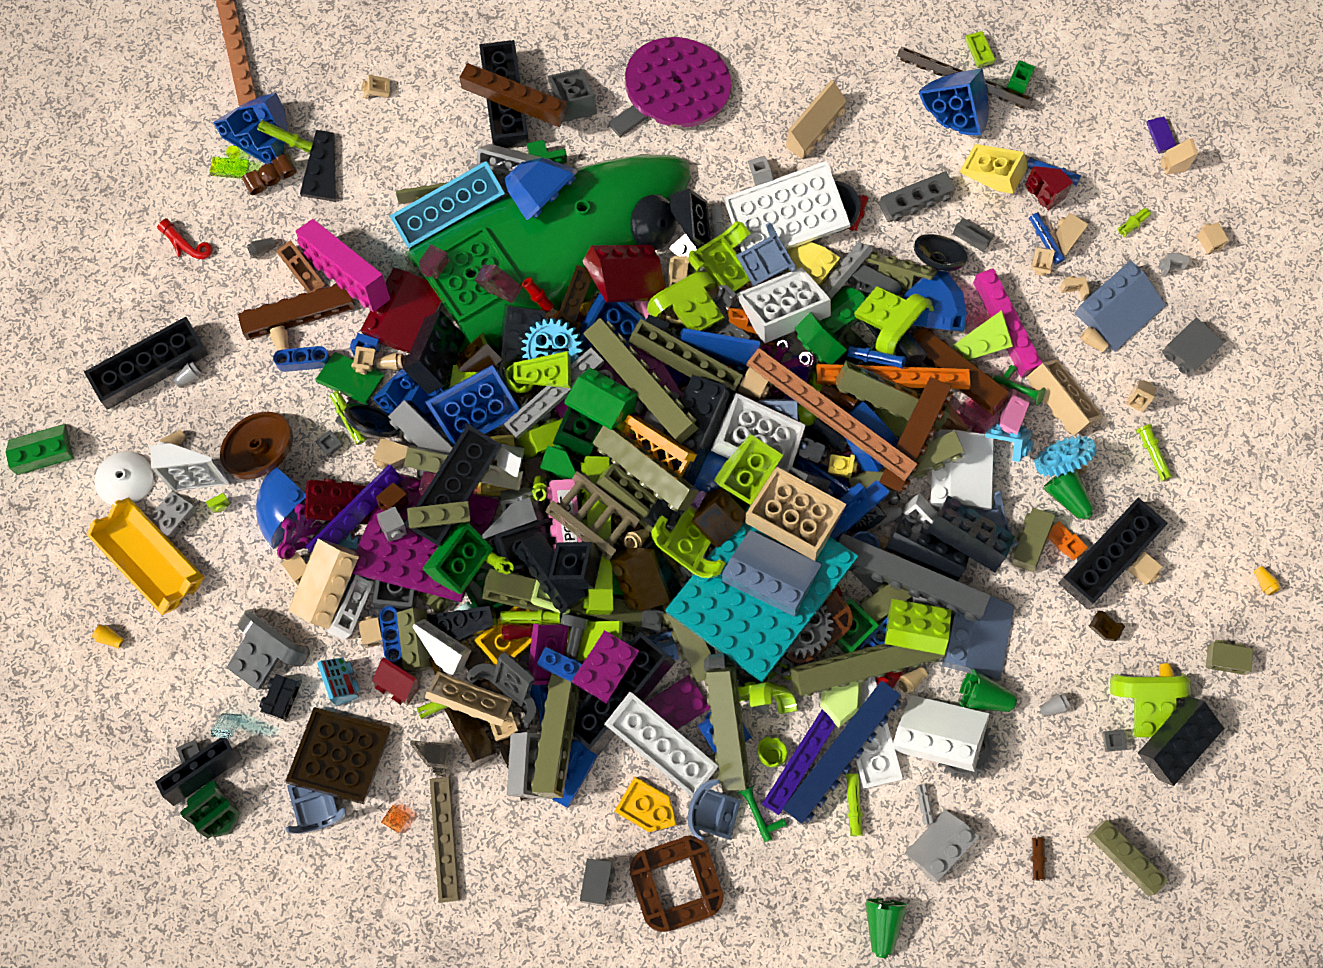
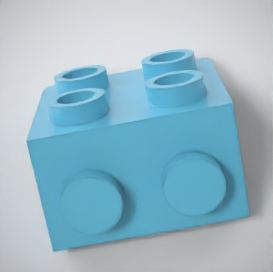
[985,422,1034,462]

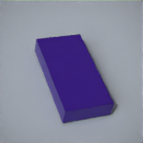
[1146,116,1176,154]

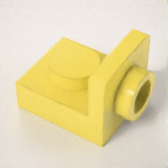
[827,454,857,478]

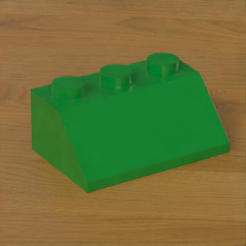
[820,286,866,335]
[564,368,637,430]
[5,424,74,475]
[540,444,580,483]
[422,523,493,594]

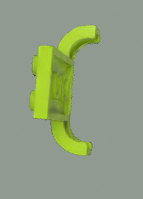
[688,221,751,292]
[646,271,724,331]
[854,286,934,355]
[651,507,726,578]
[1110,673,1191,737]
[738,682,798,714]

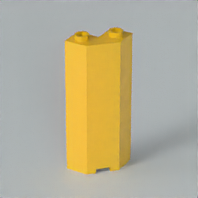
[86,497,205,615]

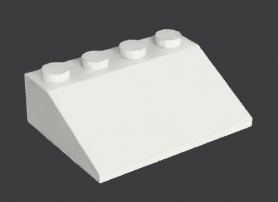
[737,267,831,343]
[711,393,805,476]
[931,430,994,510]
[150,442,230,491]
[893,695,990,772]

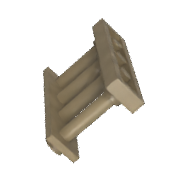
[545,471,640,561]

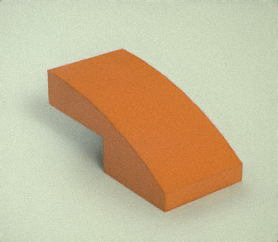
[728,308,757,334]
[1048,521,1088,561]

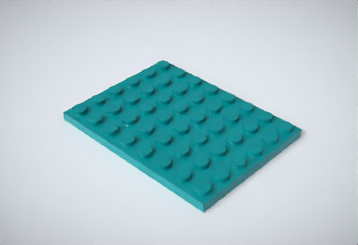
[665,495,858,683]

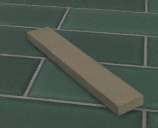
[429,776,460,903]

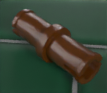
[820,383,859,410]
[1030,838,1047,881]

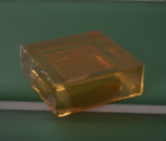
[381,805,410,834]

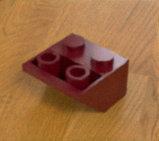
[1025,166,1073,211]

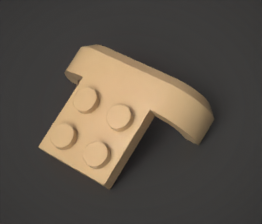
[666,255,719,327]

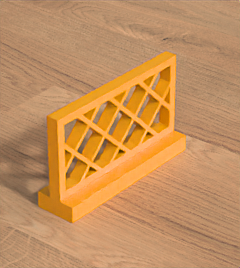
[623,415,697,477]

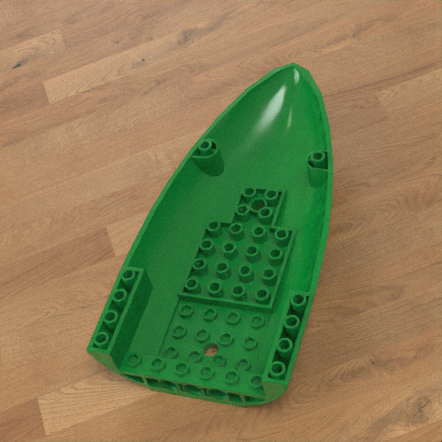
[405,154,690,349]

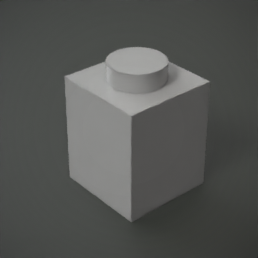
[377,507,406,542]

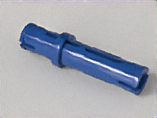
[1027,157,1081,186]
[1028,212,1066,265]
[848,345,906,369]

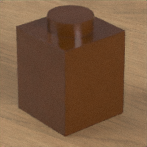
[376,482,409,512]

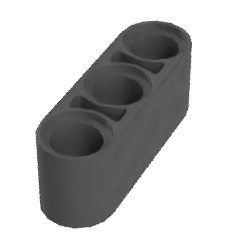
[847,264,901,295]

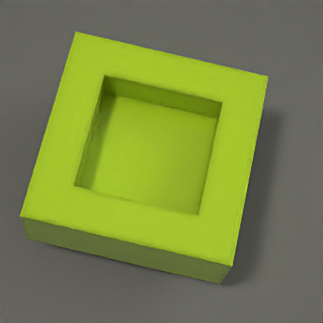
[206,493,231,513]

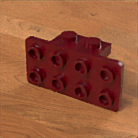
[305,479,374,525]

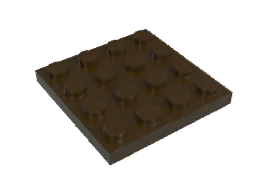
[285,707,391,805]

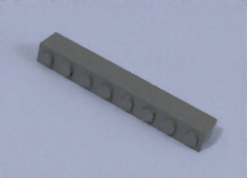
[839,533,991,621]

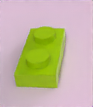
[965,31,995,68]

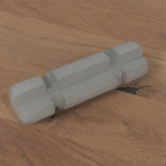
[916,784,934,825]

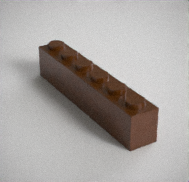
[459,63,567,128]
[237,283,355,340]
[912,327,1009,416]
[879,376,954,494]

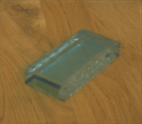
[211,713,242,738]

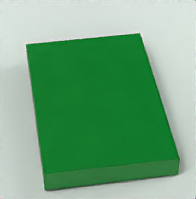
[316,352,385,405]

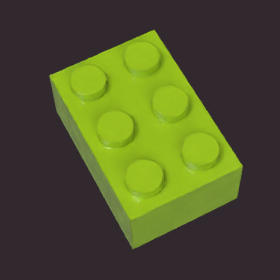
[884,599,951,655]

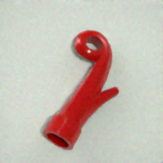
[157,218,213,259]

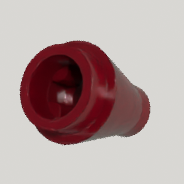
[502,623,531,643]

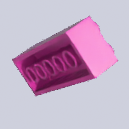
[296,219,390,312]

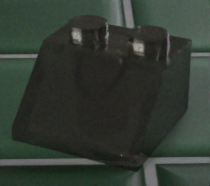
[410,740,455,777]

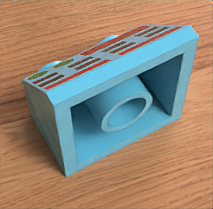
[317,657,360,706]

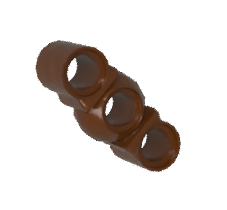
[242,154,297,195]

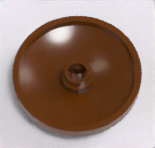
[220,411,293,480]

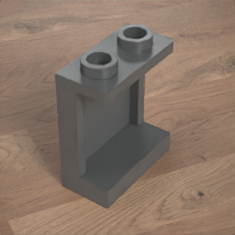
[1162,317,1224,377]

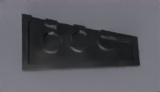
[300,130,336,202]
[427,606,498,642]

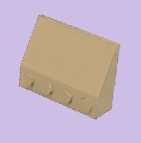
[746,466,846,561]

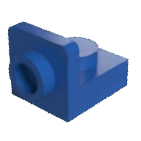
[350,333,381,356]

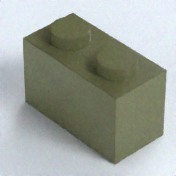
[1206,640,1253,675]

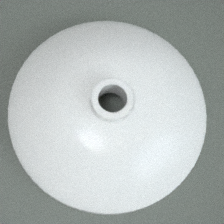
[95,452,153,505]

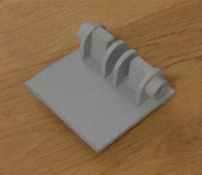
[149,491,196,539]

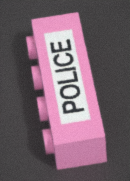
[546,479,582,551]

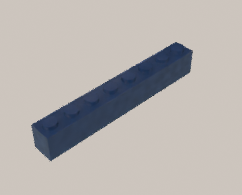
[782,680,902,825]

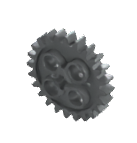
[787,606,833,658]
[937,728,998,781]

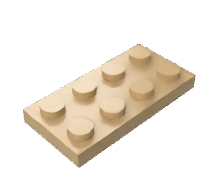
[425,672,513,726]

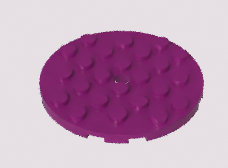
[625,37,731,127]

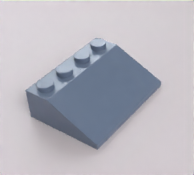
[1075,260,1166,352]
[722,530,822,617]
[942,596,1015,681]

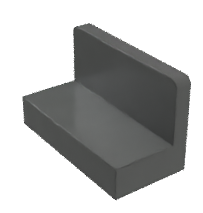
[952,218,994,252]

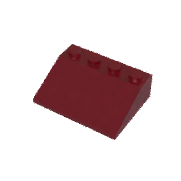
[582,245,666,303]
[360,267,442,353]

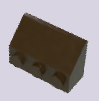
[609,547,672,611]
[444,707,499,768]

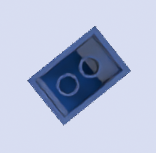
[845,402,898,472]

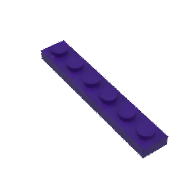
[305,464,403,554]
[761,709,836,816]

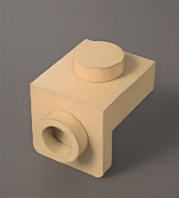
[1031,246,1055,276]
[1060,276,1091,301]
[351,346,376,375]
[490,712,521,742]

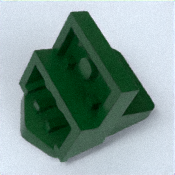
[180,781,241,839]

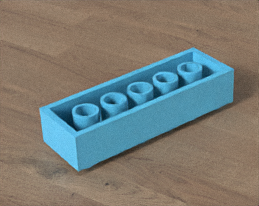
[390,161,505,249]

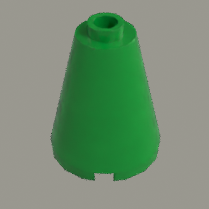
[1043,468,1094,520]
[959,669,1017,712]
[865,898,907,958]

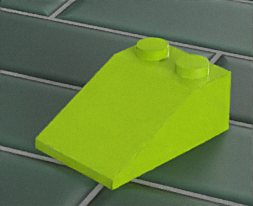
[714,434,783,505]
[566,621,623,664]

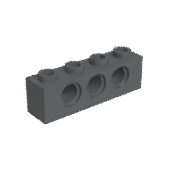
[879,171,956,222]

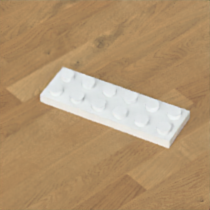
[845,676,903,789]
[604,692,718,797]

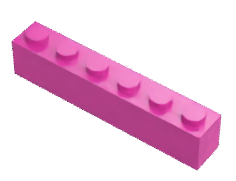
[973,268,1042,378]

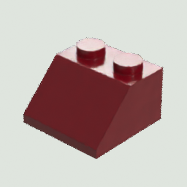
[372,657,421,706]

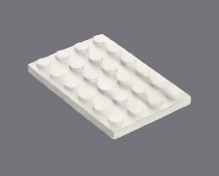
[724,161,850,252]

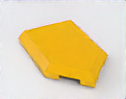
[614,777,677,832]

